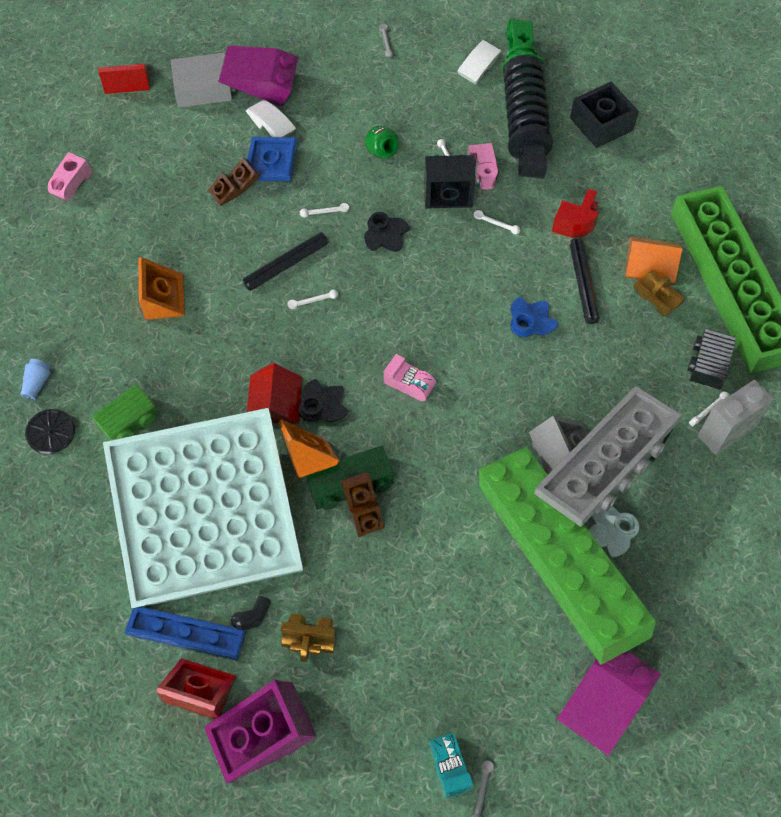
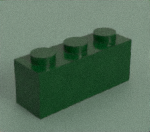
[306,445,394,510]

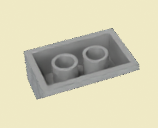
[529,416,588,475]

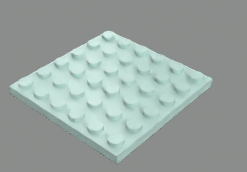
[103,408,303,609]

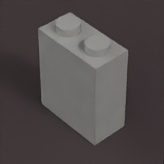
[171,53,235,108]
[698,379,774,455]

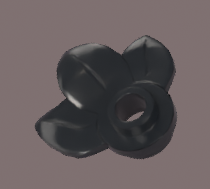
[364,212,410,252]
[299,379,348,422]

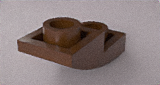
[208,158,261,206]
[341,472,385,537]

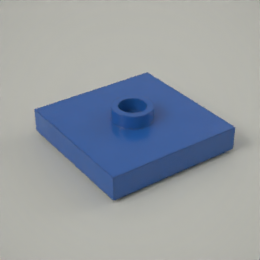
[247,137,299,182]

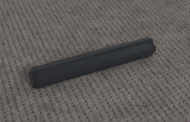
[242,232,328,291]
[570,238,600,324]

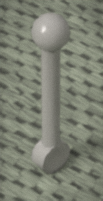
[379,24,394,58]
[471,760,494,817]

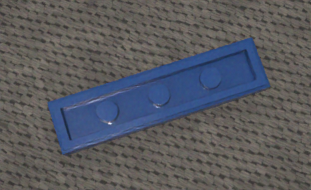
[125,607,246,660]

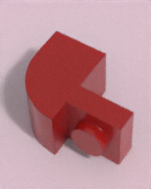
[552,188,599,238]

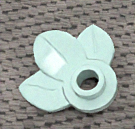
[589,507,639,557]

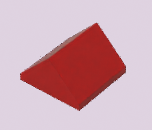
[98,64,150,94]
[247,363,302,424]
[156,658,236,719]

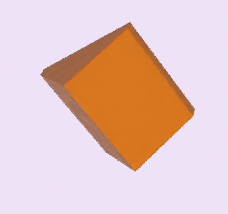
[625,236,683,285]
[138,257,185,320]
[278,419,339,478]

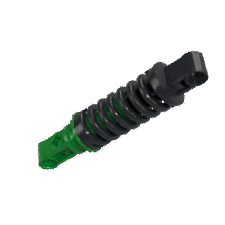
[502,19,553,179]

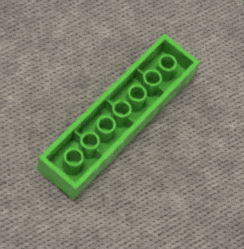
[671,186,781,374]
[479,446,656,665]

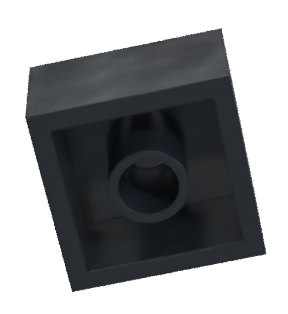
[570,81,639,148]
[424,155,476,209]

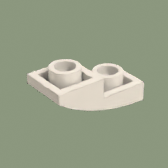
[458,40,502,85]
[246,100,296,137]

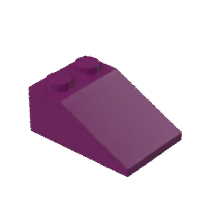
[218,45,299,106]
[557,651,661,756]
[204,680,317,783]

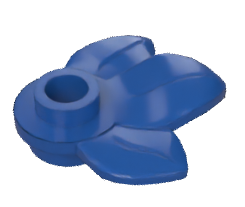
[510,297,558,337]

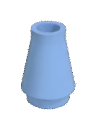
[20,359,51,400]

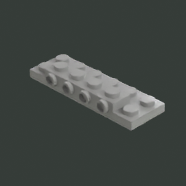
[534,386,682,527]

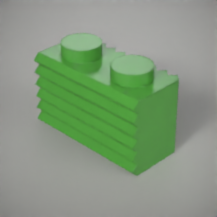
[92,384,158,441]

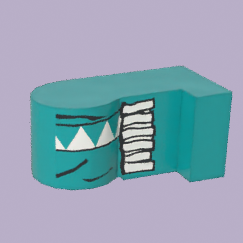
[429,732,473,798]

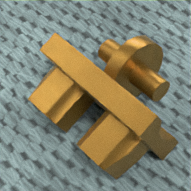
[633,270,685,316]
[281,613,335,662]

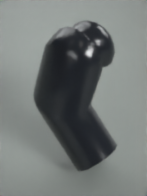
[231,596,271,630]

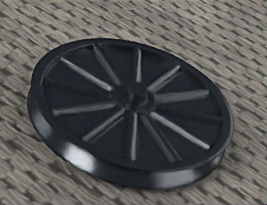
[25,409,75,454]

